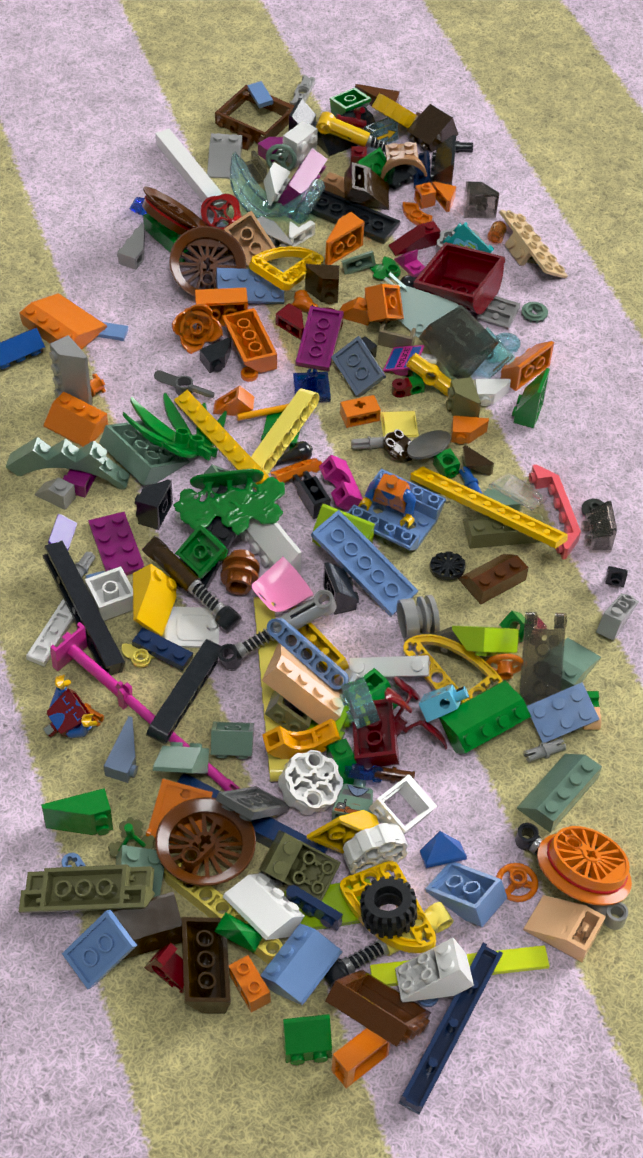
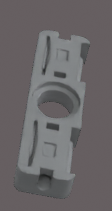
[290,75,315,105]

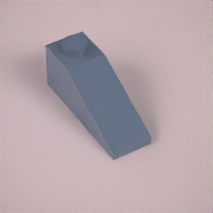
[104,716,138,783]

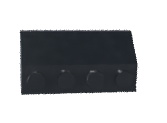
[314,106,380,157]

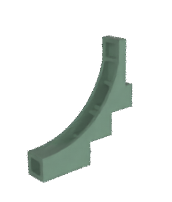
[6,437,130,490]

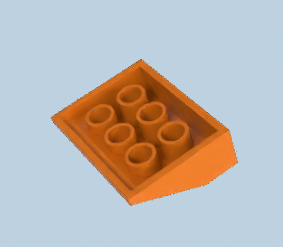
[19,293,107,350]

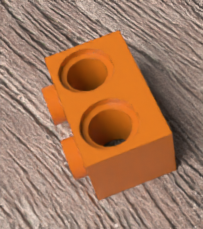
[229,955,271,1013]

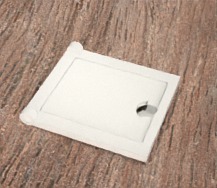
[164,607,219,648]

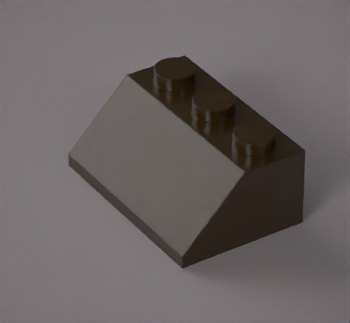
[111,892,182,960]

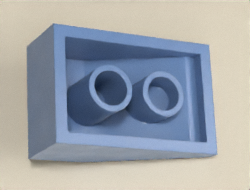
[425,862,508,927]

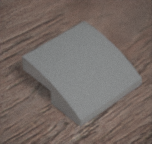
[477,296,520,329]

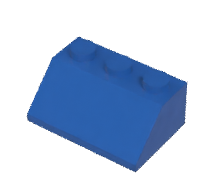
[0,328,45,370]

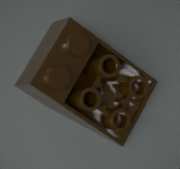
[344,162,389,210]

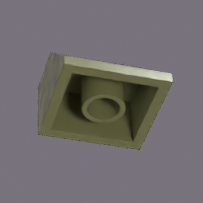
[446,377,481,417]

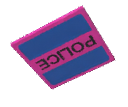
[383,345,425,376]

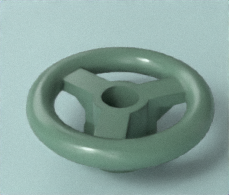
[266,144,297,171]

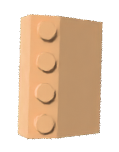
[262,643,345,724]

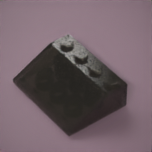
[418,305,499,379]

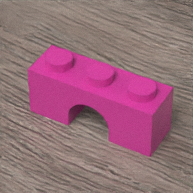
[319,455,363,511]

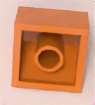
[365,284,404,322]

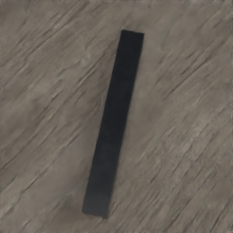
[43,540,125,675]

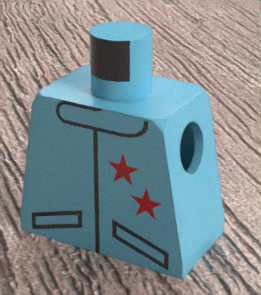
[419,684,469,722]

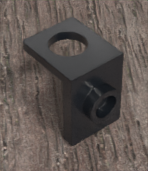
[605,566,628,588]

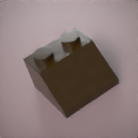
[305,264,340,304]

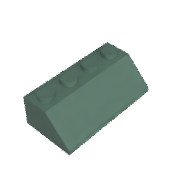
[517,754,602,833]

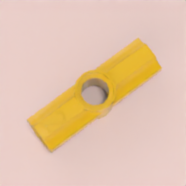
[406,353,451,397]

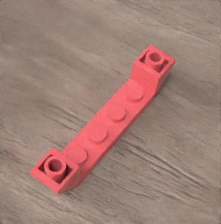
[529,464,581,560]

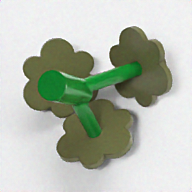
[108,817,155,859]

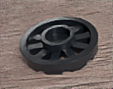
[430,551,466,581]

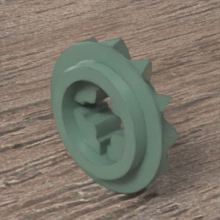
[521,302,548,323]

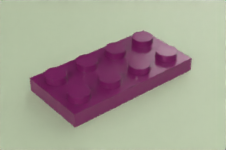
[295,306,344,371]
[88,511,145,576]

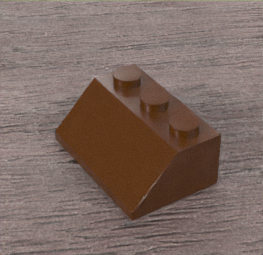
[458,554,529,605]

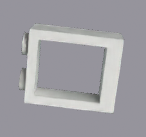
[369,775,437,835]

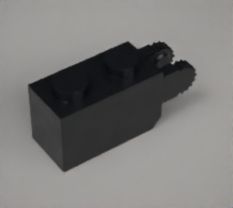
[292,471,331,519]

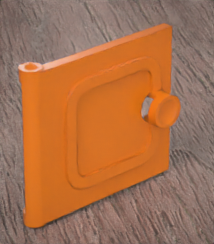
[146,778,213,845]

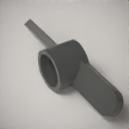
[154,370,215,398]

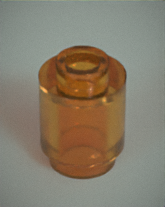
[487,221,507,243]

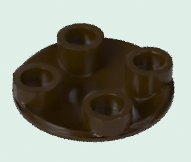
[383,429,413,462]

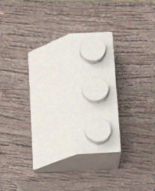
[223,873,304,940]

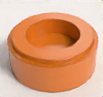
[241,366,258,382]

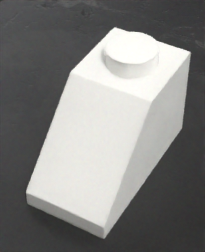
[475,379,511,406]

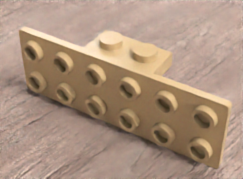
[499,210,568,279]

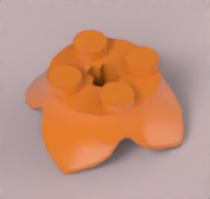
[172,304,223,354]

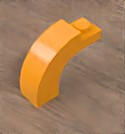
[262,719,340,759]

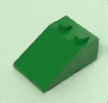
[512,368,550,429]
[41,788,113,836]

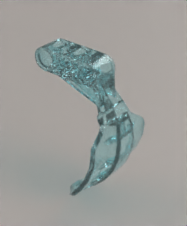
[230,151,325,224]

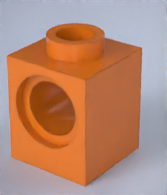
[414,182,437,209]

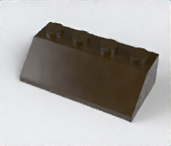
[181,917,231,1014]

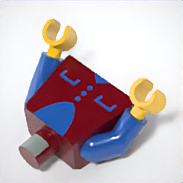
[44,675,97,738]

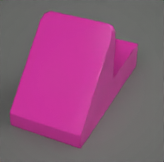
[394,250,425,277]

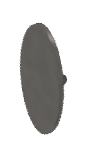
[407,430,451,459]

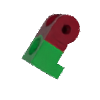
[392,372,425,398]

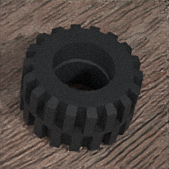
[360,876,417,939]

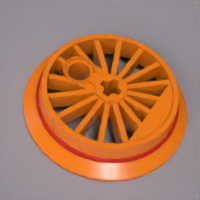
[537,826,632,906]

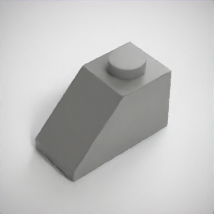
[35,477,76,510]

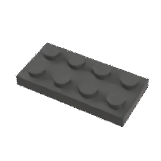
[216,786,290,821]

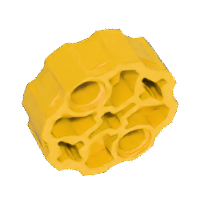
[372,93,418,129]

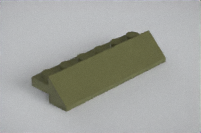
[18,864,155,913]

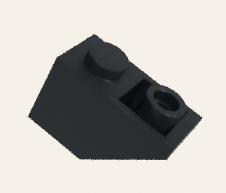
[386,164,417,190]

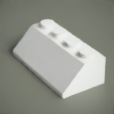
[240,518,302,575]

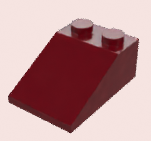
[351,699,399,769]

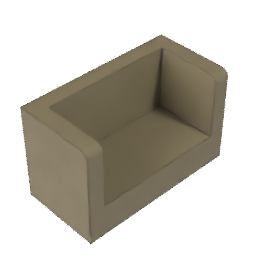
[378,321,416,348]

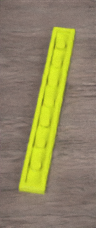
[370,945,550,986]

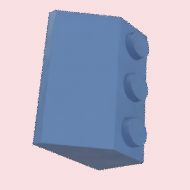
[260,924,342,1005]

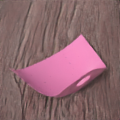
[252,557,313,612]

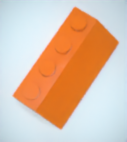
[222,308,277,373]

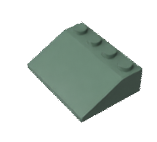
[99,421,190,485]

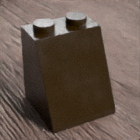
[406,104,459,152]

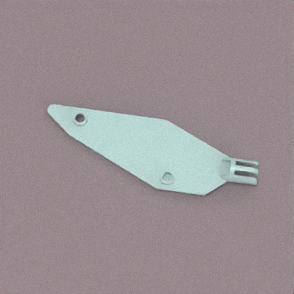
[380,272,515,363]

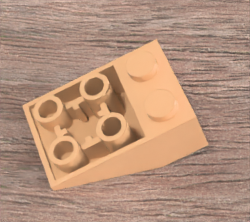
[523,895,606,962]

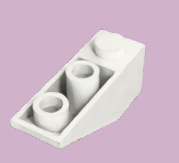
[263,162,290,206]

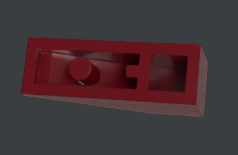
[388,220,441,256]

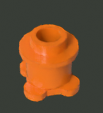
[90,373,106,397]

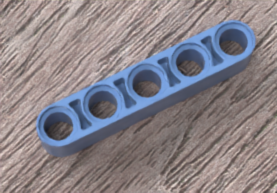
[267,618,349,690]

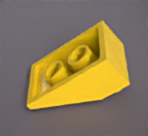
[133,564,177,636]
[307,810,379,854]

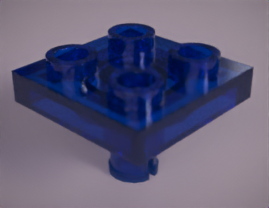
[293,369,331,402]

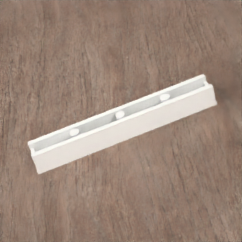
[155,129,226,216]

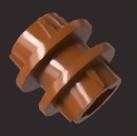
[220,549,260,595]

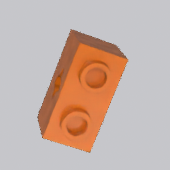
[340,395,381,428]

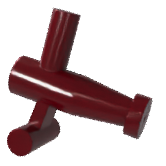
[335,107,367,129]

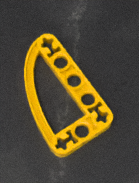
[249,246,324,291]
[403,634,503,704]
[340,861,436,953]

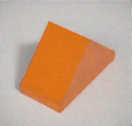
[432,182,457,212]

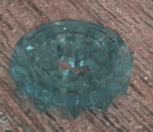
[494,333,521,353]

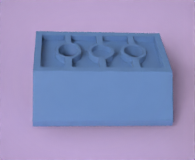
[347,469,446,550]

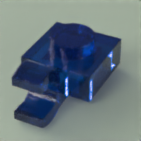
[344,763,383,783]

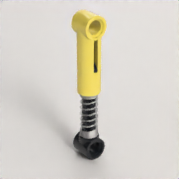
[324,902,454,988]

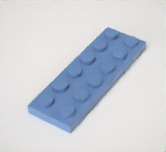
[311,510,418,617]

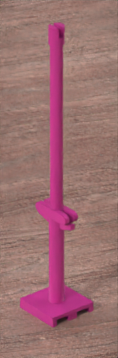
[50,622,240,791]

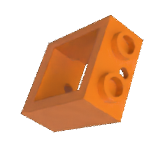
[331,1028,391,1088]

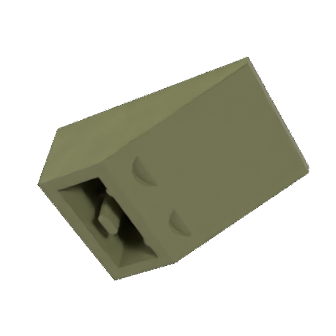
[259,830,341,901]

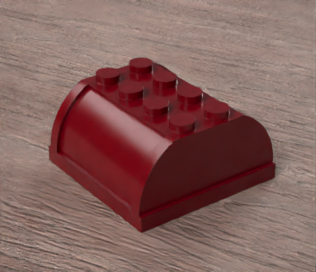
[413,242,505,314]

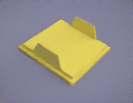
[380,411,419,437]

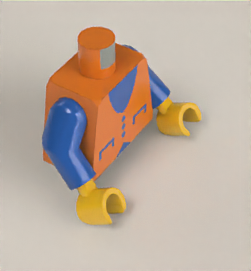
[358,474,416,528]

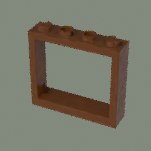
[215,85,295,144]
[325,969,431,1047]

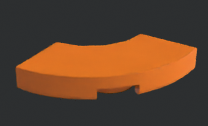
[402,202,433,225]

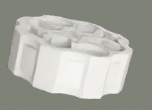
[278,750,343,815]
[343,823,408,874]

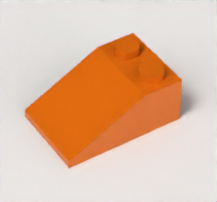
[325,212,364,265]

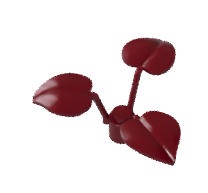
[385,676,448,750]

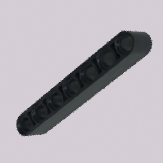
[146,639,221,745]

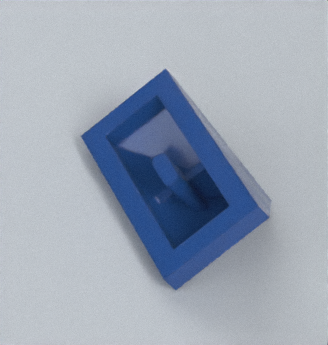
[420,831,467,868]

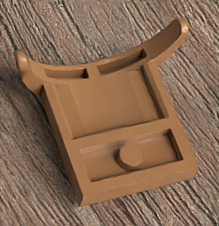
[381,142,427,179]

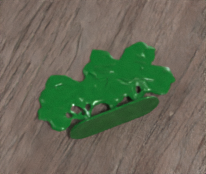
[173,469,285,535]

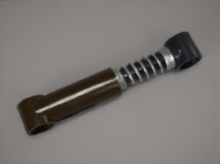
[142,535,242,632]

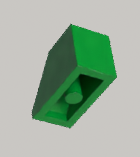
[326,738,360,785]

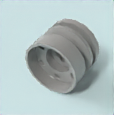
[397,595,440,640]

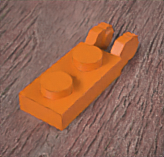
[270,458,322,483]

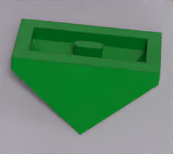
[215,912,263,953]

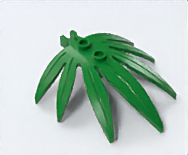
[123,393,227,461]

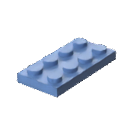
[216,268,284,304]

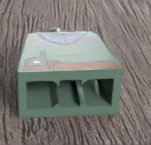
[332,777,373,820]

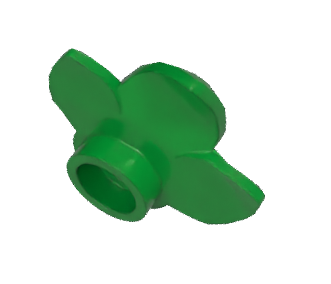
[370,256,401,280]

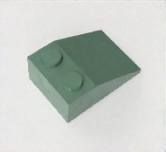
[537,638,601,691]
[116,845,164,897]

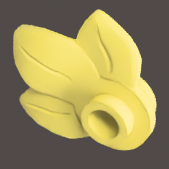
[122,643,155,668]

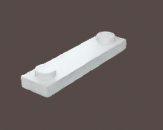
[26,599,74,667]
[350,655,429,679]

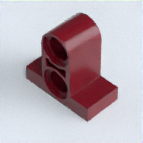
[144,943,184,993]

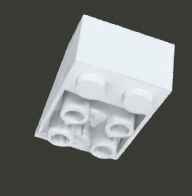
[395,938,474,1002]

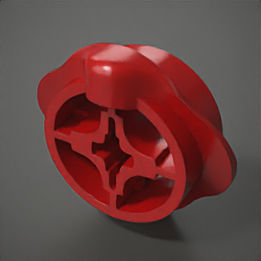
[201,194,242,231]

